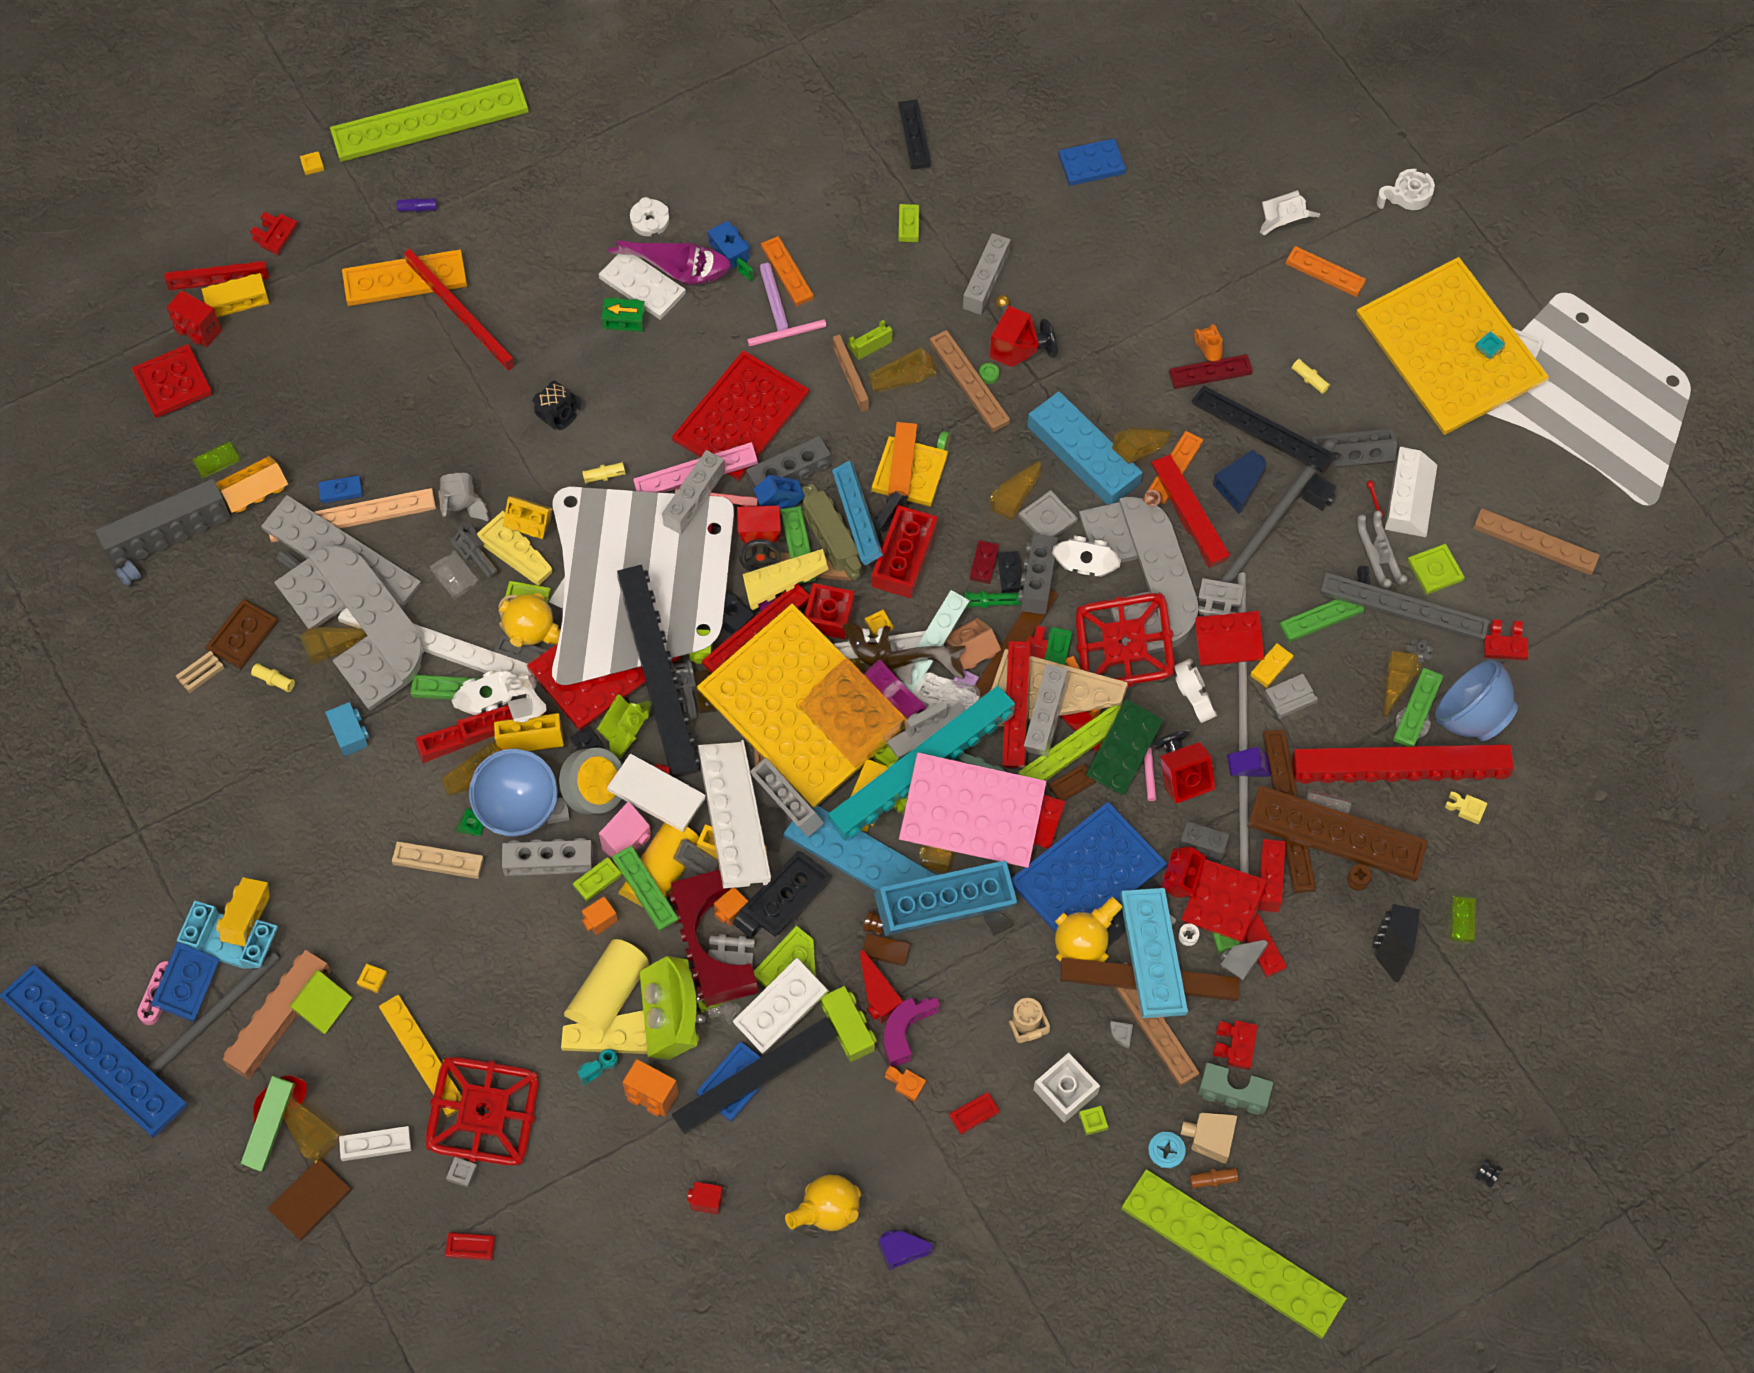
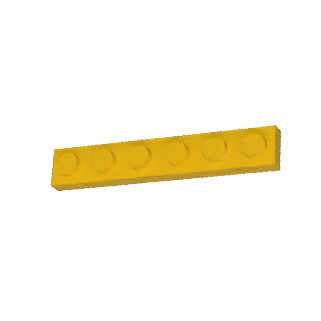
[379,995,462,1118]

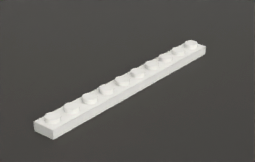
[338,608,537,682]

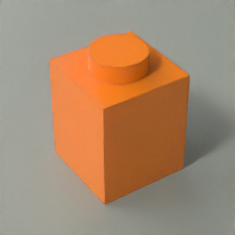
[714,887,748,927]
[581,897,618,935]

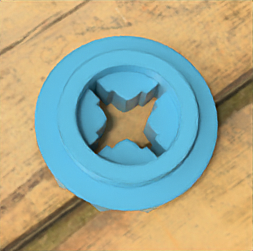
[1149,1132,1185,1169]

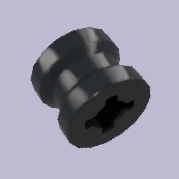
[1475,1159,1503,1188]

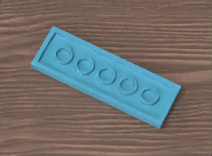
[1120,888,1188,1018]

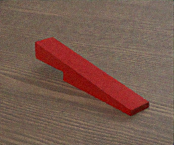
[1151,454,1230,568]
[415,696,546,763]

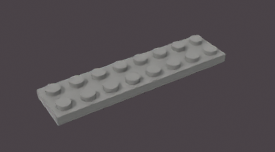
[261,495,422,609]

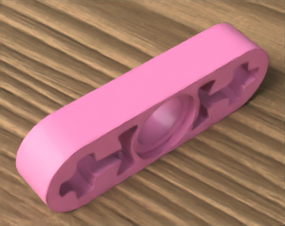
[137,961,168,1025]

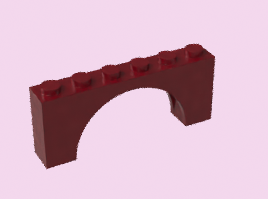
[668,869,758,1007]

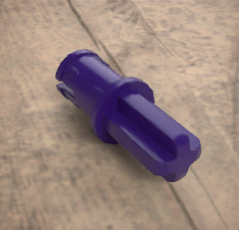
[396,197,437,213]

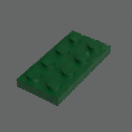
[1085,699,1163,796]

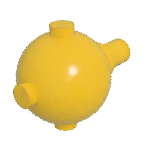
[498,593,561,647]
[1055,896,1123,962]
[785,1174,861,1231]

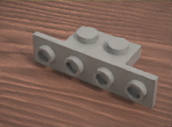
[887,701,965,759]

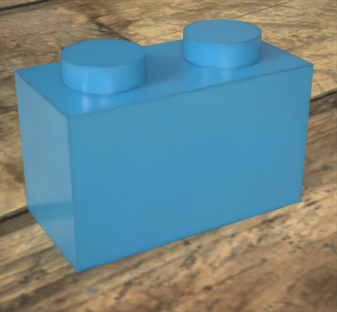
[325,702,369,756]

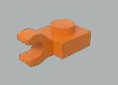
[885,1066,926,1102]

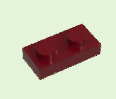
[970,540,999,584]

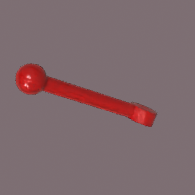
[1366,481,1383,519]

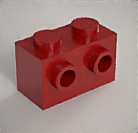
[1161,846,1206,898]

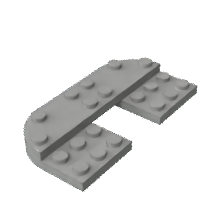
[1079,497,1198,654]
[274,546,424,711]

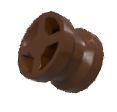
[1347,864,1372,891]
[863,910,883,936]

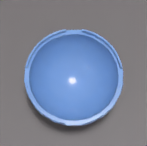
[469,749,558,837]

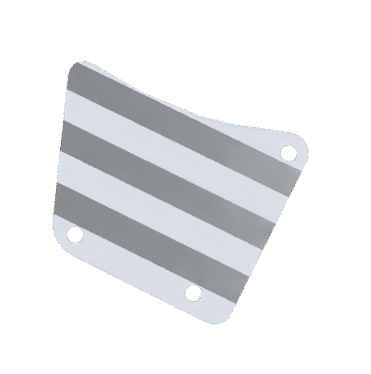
[1486,293,1691,506]
[552,487,734,685]

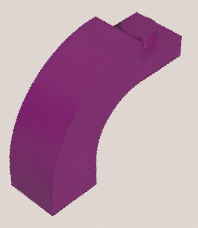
[864,659,927,719]
[884,997,940,1067]

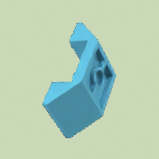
[177,901,278,969]

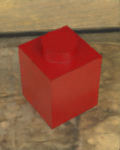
[687,1182,723,1215]

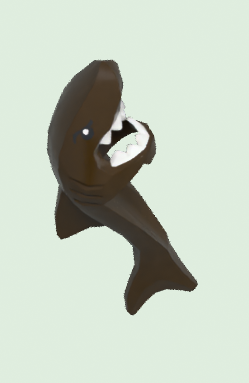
[842,622,966,684]

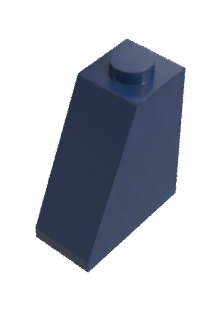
[1213,449,1266,514]

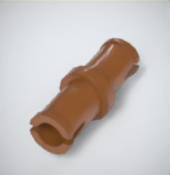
[1190,1167,1238,1189]

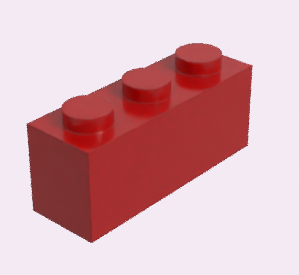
[1258,839,1285,912]

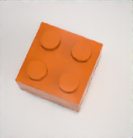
[622,1059,679,1117]

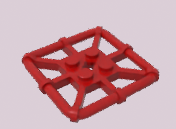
[1076,593,1175,687]
[425,1057,539,1166]

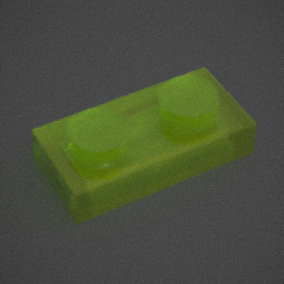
[192,441,240,479]
[1451,896,1476,943]

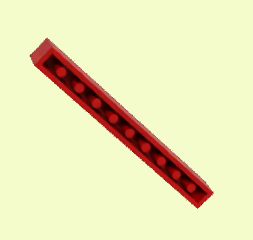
[1292,745,1514,784]

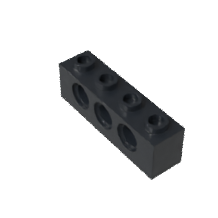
[722,592,754,636]

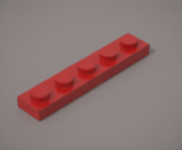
[164,261,269,291]

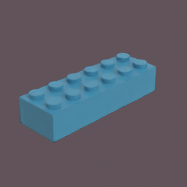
[1027,391,1143,505]
[874,860,1017,936]

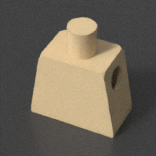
[1180,1113,1237,1164]

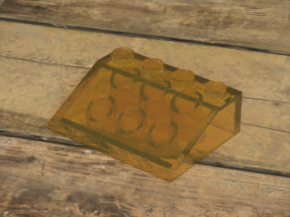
[799,658,905,768]

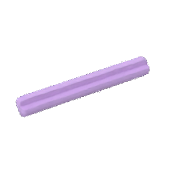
[760,263,788,331]

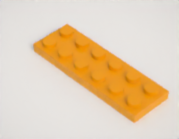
[342,249,467,306]

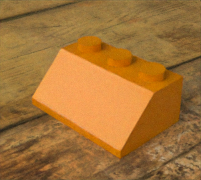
[215,456,288,513]

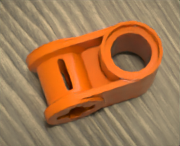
[1193,324,1223,361]

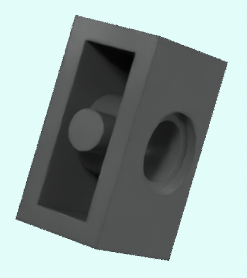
[1179,821,1229,864]

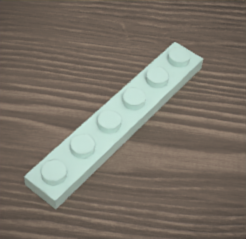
[897,590,969,694]

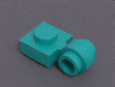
[577,1049,618,1086]

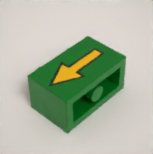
[601,297,646,332]

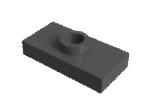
[673,839,718,875]

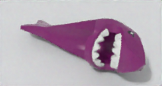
[608,240,731,285]

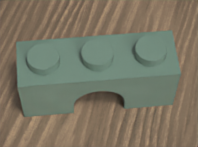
[1198,1063,1273,1114]

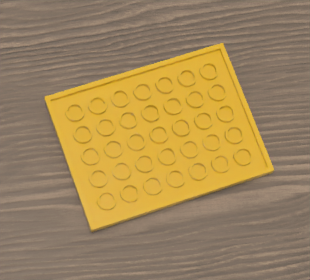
[1356,257,1549,435]
[697,604,907,809]

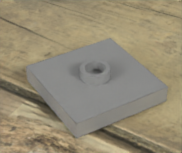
[1019,490,1078,537]

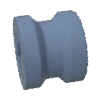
[114,560,142,587]

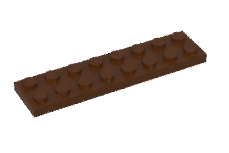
[1247,785,1428,882]

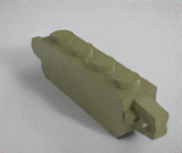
[802,484,861,580]

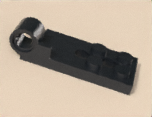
[733,851,832,938]

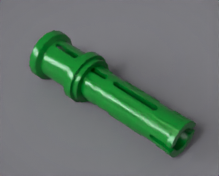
[963,590,1022,609]

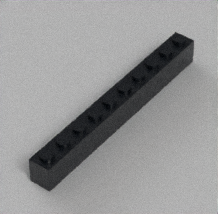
[617,564,700,778]

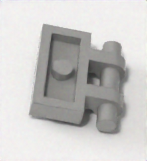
[1198,578,1244,616]
[708,934,755,966]

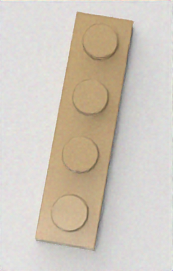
[392,841,484,879]

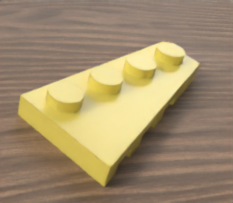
[477,511,552,586]
[743,549,829,610]
[561,1011,648,1054]

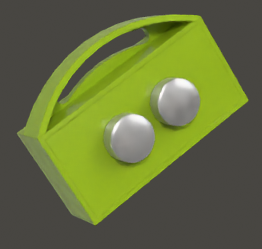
[639,956,706,1060]

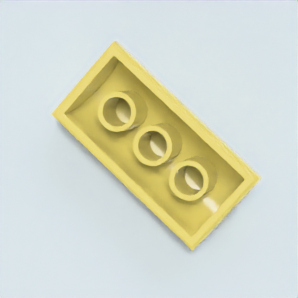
[564,939,649,1035]

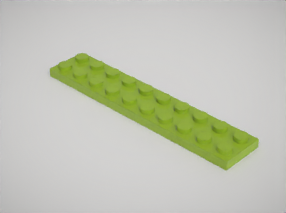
[330,78,529,162]
[1121,1169,1347,1339]

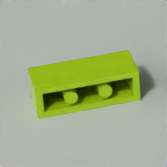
[820,986,877,1063]

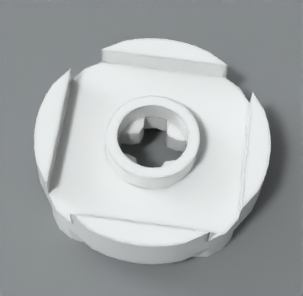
[630,197,669,236]

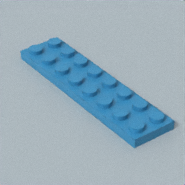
[784,802,936,891]

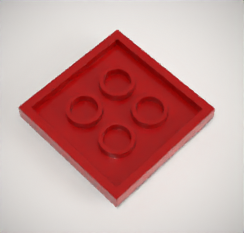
[132,344,212,419]
[1181,860,1268,944]

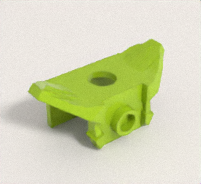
[597,695,652,759]

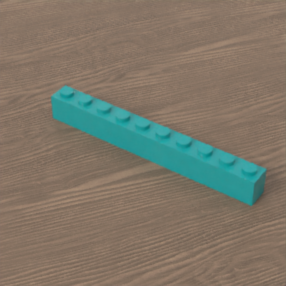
[828,685,1015,841]

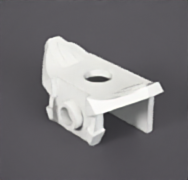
[1260,190,1320,236]
[1052,535,1121,577]
[452,670,518,715]
[504,674,547,722]

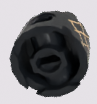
[533,380,581,430]

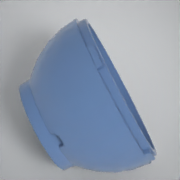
[1435,659,1518,741]

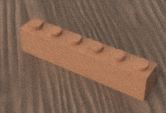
[223,950,331,1080]

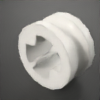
[1179,924,1199,946]

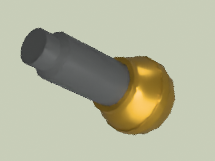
[996,295,1010,314]

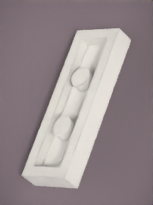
[339,1126,411,1161]

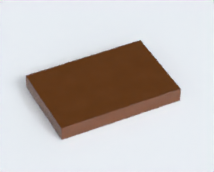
[205,599,279,670]
[267,1158,352,1241]

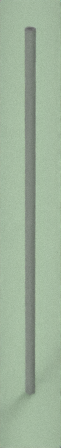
[1238,572,1249,874]

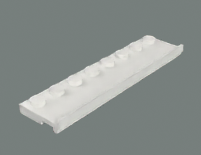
[698,740,771,888]

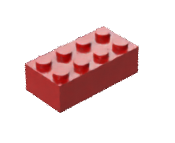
[872,505,938,599]

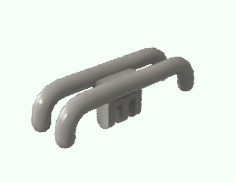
[1357,511,1407,589]

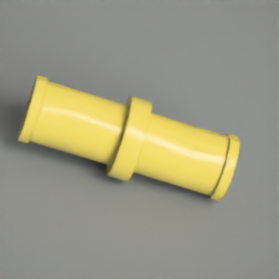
[1291,359,1330,394]
[582,462,626,484]
[251,663,295,692]

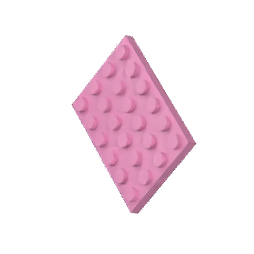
[899,753,1046,868]

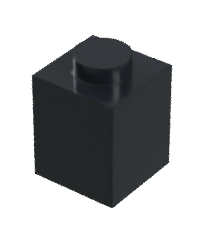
[1302,474,1337,511]

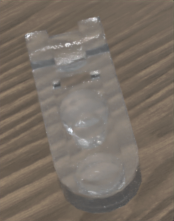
[919,673,981,707]

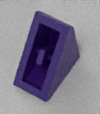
[1227,747,1271,777]

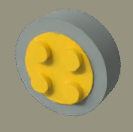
[559,748,622,814]

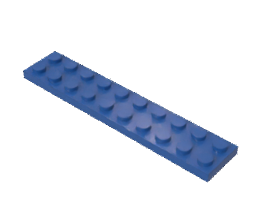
[0,964,187,1138]

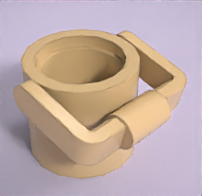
[1008,998,1050,1043]

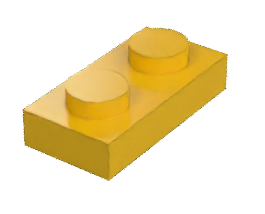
[1250,643,1294,688]

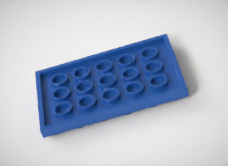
[1011,802,1167,933]

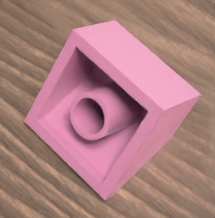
[599,802,651,857]

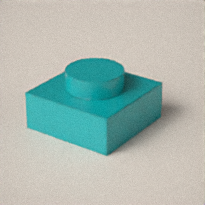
[1475,331,1505,360]

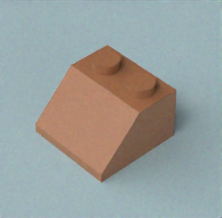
[944,618,1001,670]

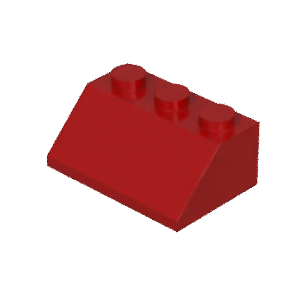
[1195,611,1264,666]
[1033,795,1065,849]

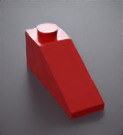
[860,950,903,1024]

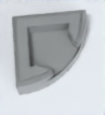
[1110,1021,1133,1048]

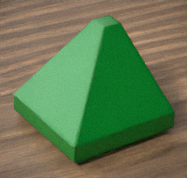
[737,258,754,282]
[455,808,484,837]

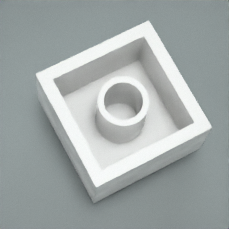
[1033,1053,1100,1123]

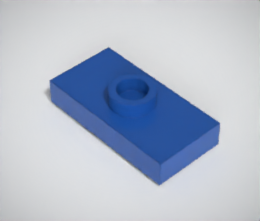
[318,476,363,503]

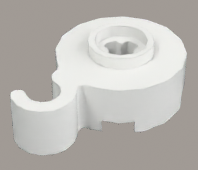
[1376,169,1435,210]
[1175,658,1217,723]

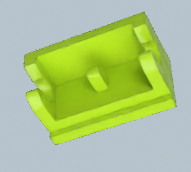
[847,320,892,360]

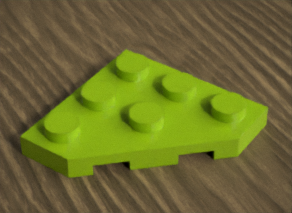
[754,926,816,1018]

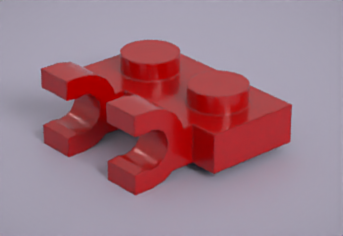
[250,211,298,255]
[1484,619,1528,660]
[1212,1020,1258,1070]

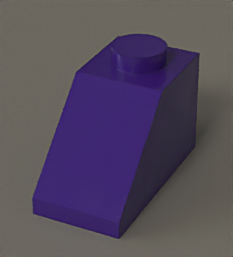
[879,1230,933,1270]

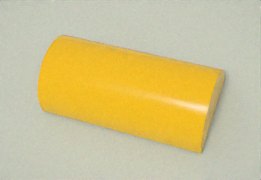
[619,822,699,907]

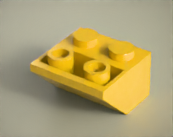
[503,495,553,539]

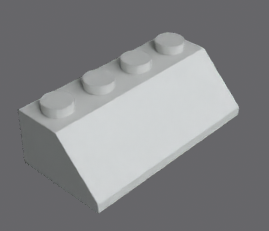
[1385,447,1437,537]

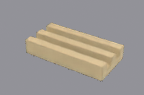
[176,651,224,693]

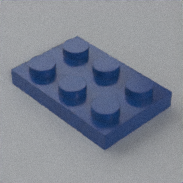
[1058,138,1126,186]
[150,942,220,1022]
[696,1041,763,1123]

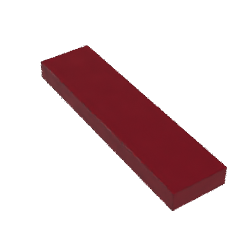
[1169,354,1253,389]

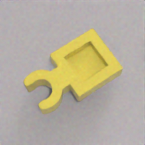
[1445,792,1487,824]

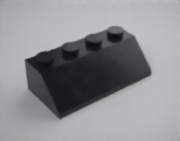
[1372,904,1420,982]

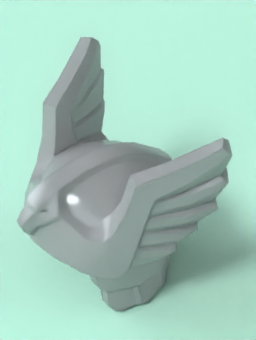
[438,473,489,522]

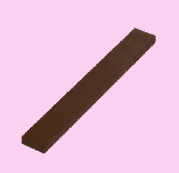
[970,589,1058,698]
[1262,729,1316,894]
[1060,957,1239,1001]

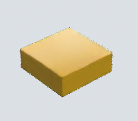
[300,151,324,175]
[865,610,893,638]
[357,963,388,993]

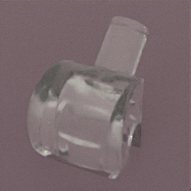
[708,1001,742,1024]

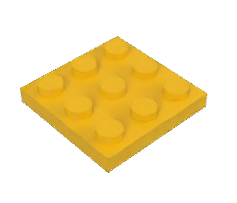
[871,436,948,507]

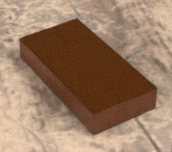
[1048,763,1096,801]
[863,934,910,966]

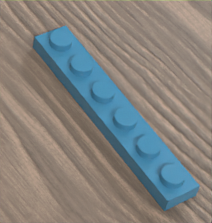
[832,460,883,565]

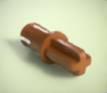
[1143,490,1163,506]

